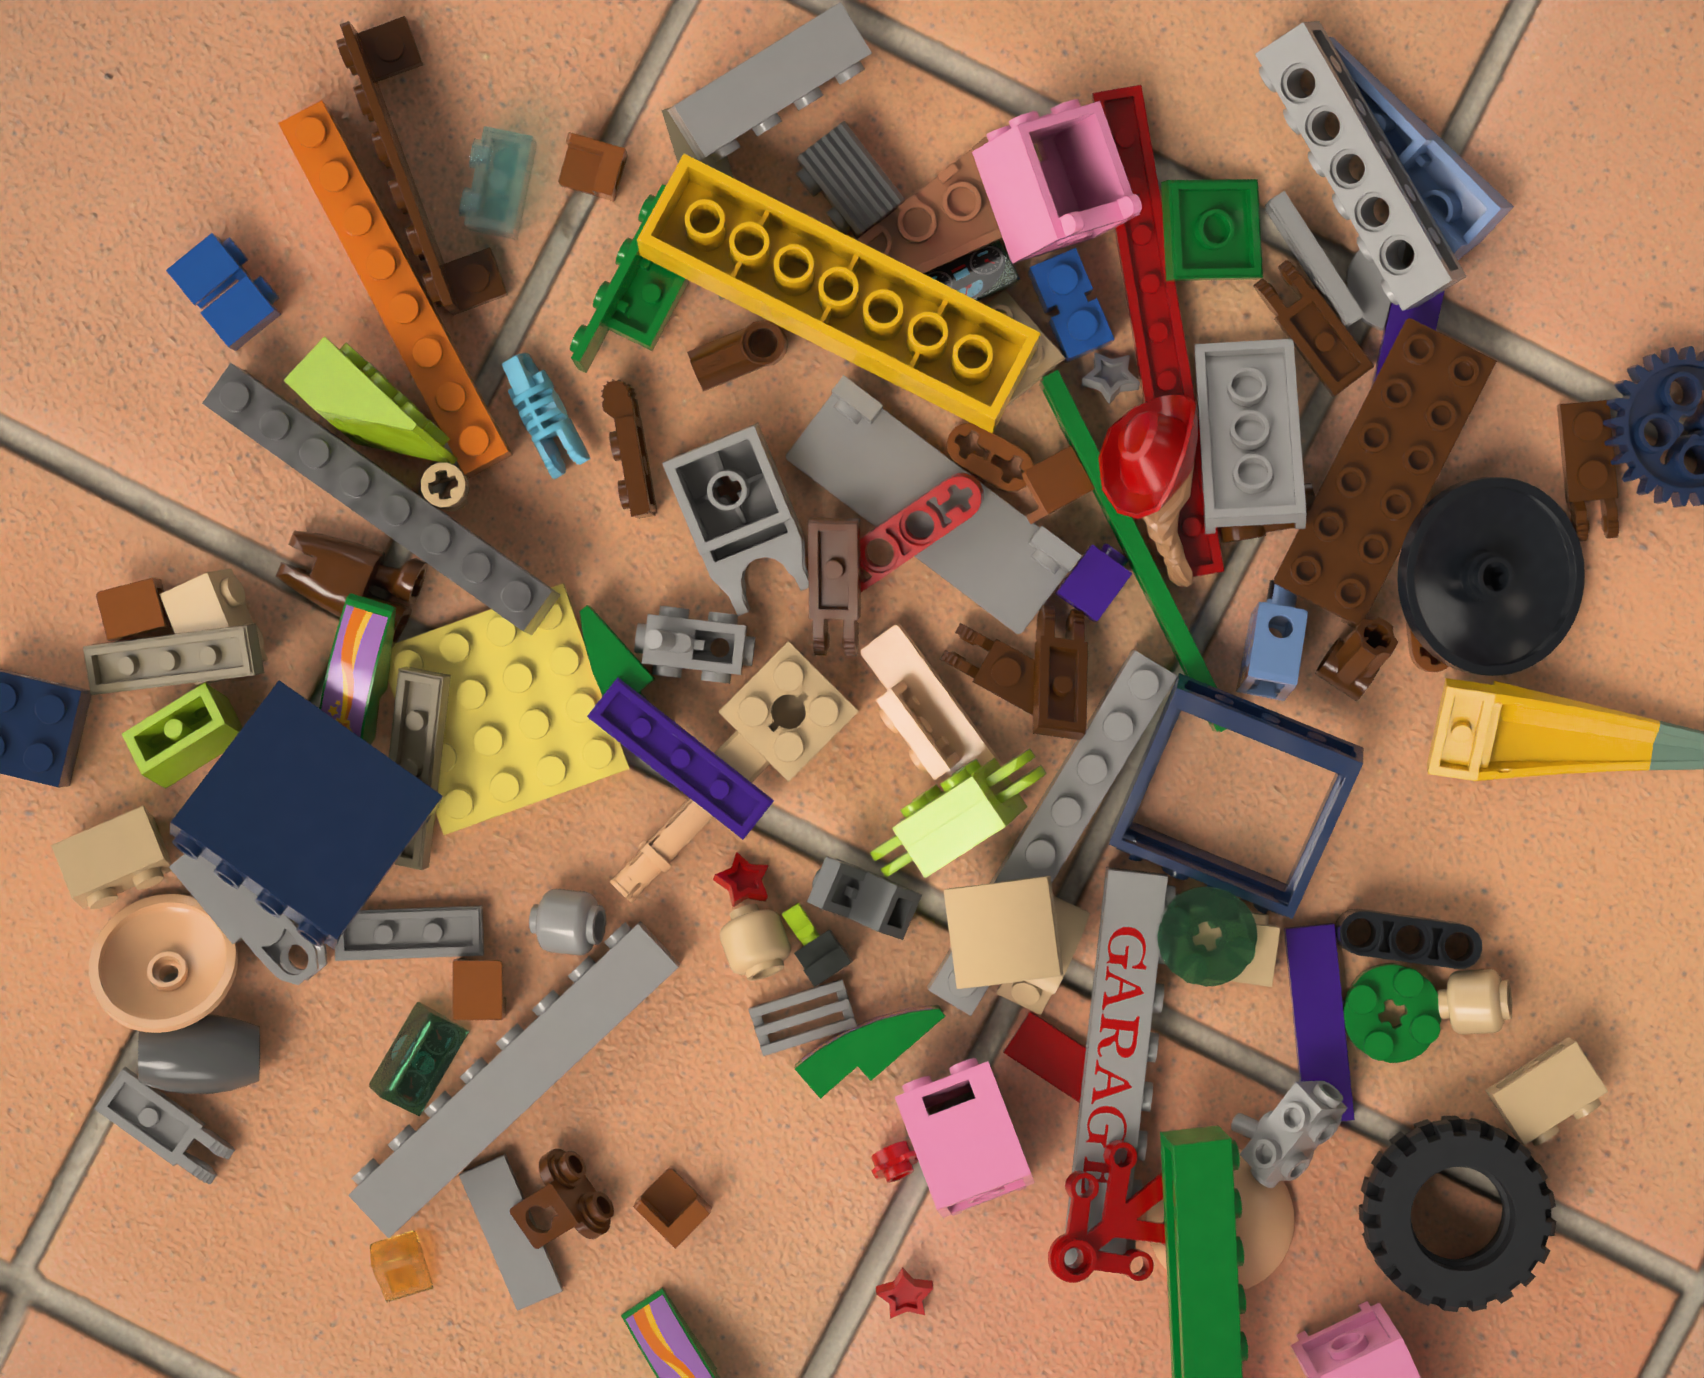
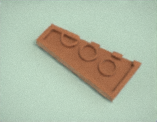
[857,137,1003,274]

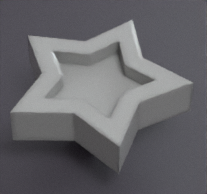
[1081,352,1140,404]

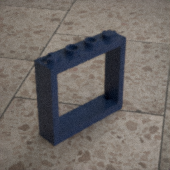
[1109,673,1364,919]

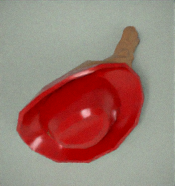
[1098,395,1198,587]

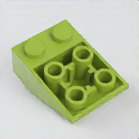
[284,336,458,465]

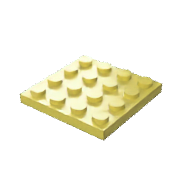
[388,584,630,835]

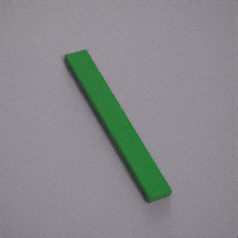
[1039,370,1226,732]

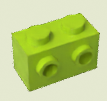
[122,683,243,789]

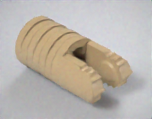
[421,463,469,511]

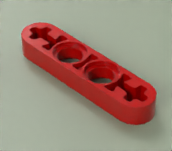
[860,473,984,592]

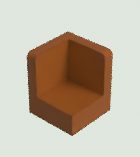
[558,132,628,202]
[1022,446,1095,524]
[96,578,172,641]
[453,958,507,1020]
[633,1168,712,1249]

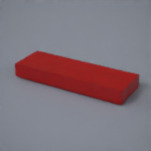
[1003,1011,1086,1103]

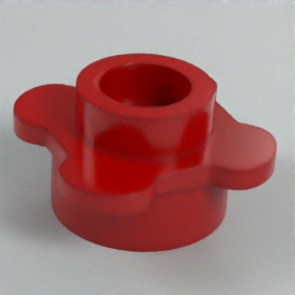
[871,1141,918,1183]

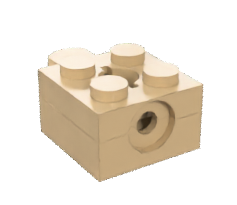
[715,641,859,782]

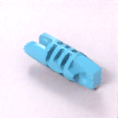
[502,353,590,480]

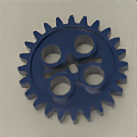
[1603,346,1704,508]

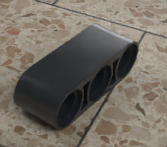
[1335,909,1482,969]

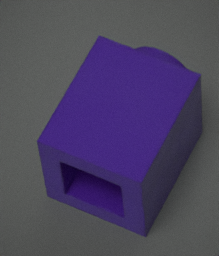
[1055,543,1132,622]

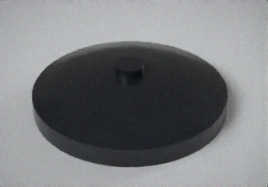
[1397,477,1585,676]

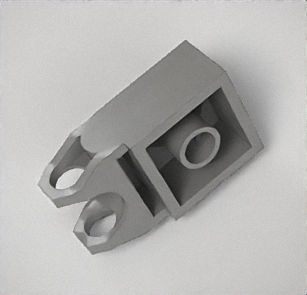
[662,423,809,616]
[169,854,328,985]

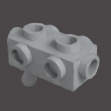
[634,606,756,684]
[1231,1081,1347,1188]

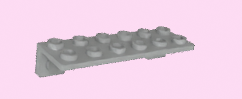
[786,375,1082,634]

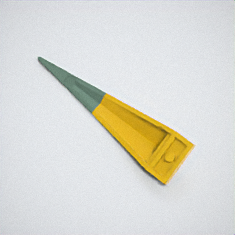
[1427,678,1704,781]

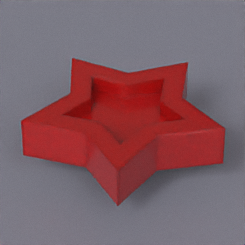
[713,852,769,908]
[876,1267,933,1319]

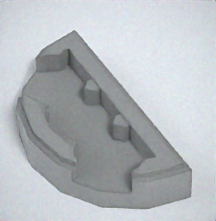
[1346,240,1406,331]

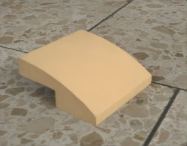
[943,876,1064,989]

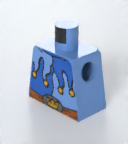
[1236,580,1308,701]

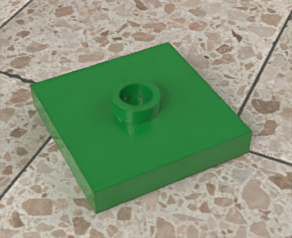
[1161,179,1263,281]

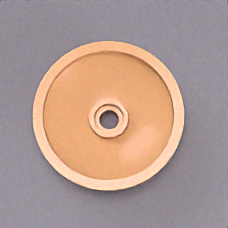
[89,894,238,1033]
[1146,1148,1294,1290]

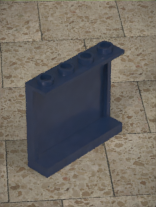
[170,680,443,949]

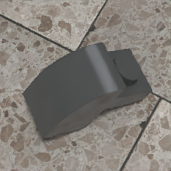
[807,856,922,940]

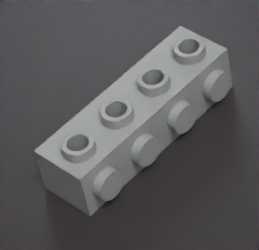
[667,2,872,163]

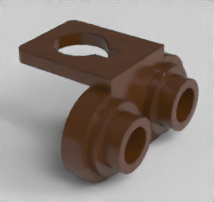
[510,1148,614,1249]

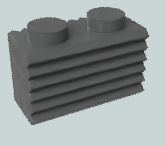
[796,121,905,239]

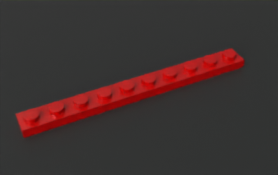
[1092,85,1224,577]

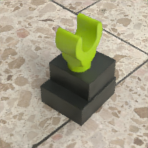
[782,903,853,987]

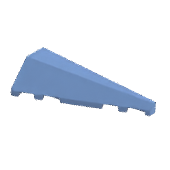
[1329,37,1514,260]

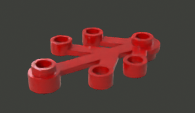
[1048,1140,1165,1283]

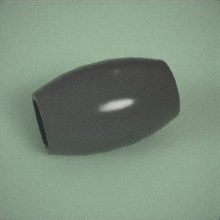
[138,1015,260,1094]

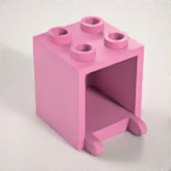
[972,99,1142,264]
[895,1058,1035,1218]
[1291,1301,1421,1378]

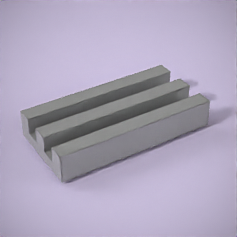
[748,979,857,1056]

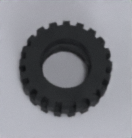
[1359,1116,1557,1312]

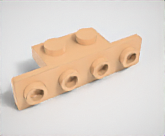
[860,624,1013,783]

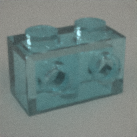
[459,126,537,240]

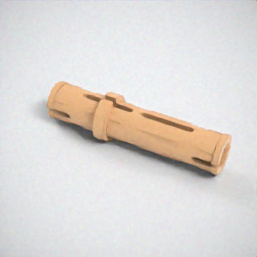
[610,798,713,903]

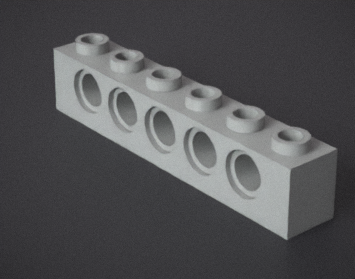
[1255,21,1467,311]

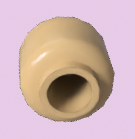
[719,904,791,981]
[1438,969,1512,1035]

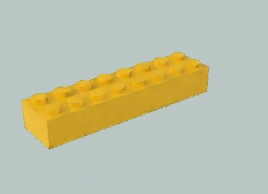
[637,154,1041,434]

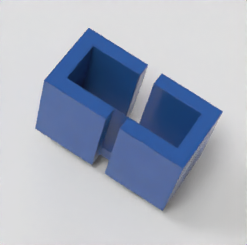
[166,233,281,351]
[1028,248,1115,363]

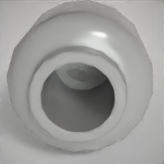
[529,889,606,956]

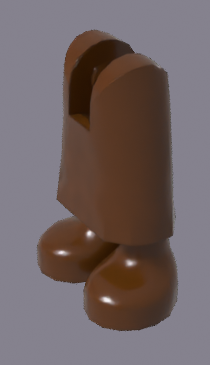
[276,531,427,648]

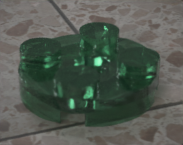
[1156,886,1257,987]

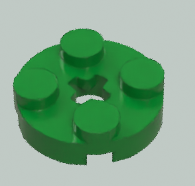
[1343,963,1441,1063]

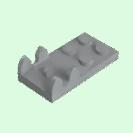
[1194,339,1306,534]

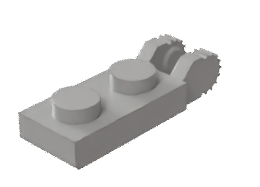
[94,1067,235,1184]

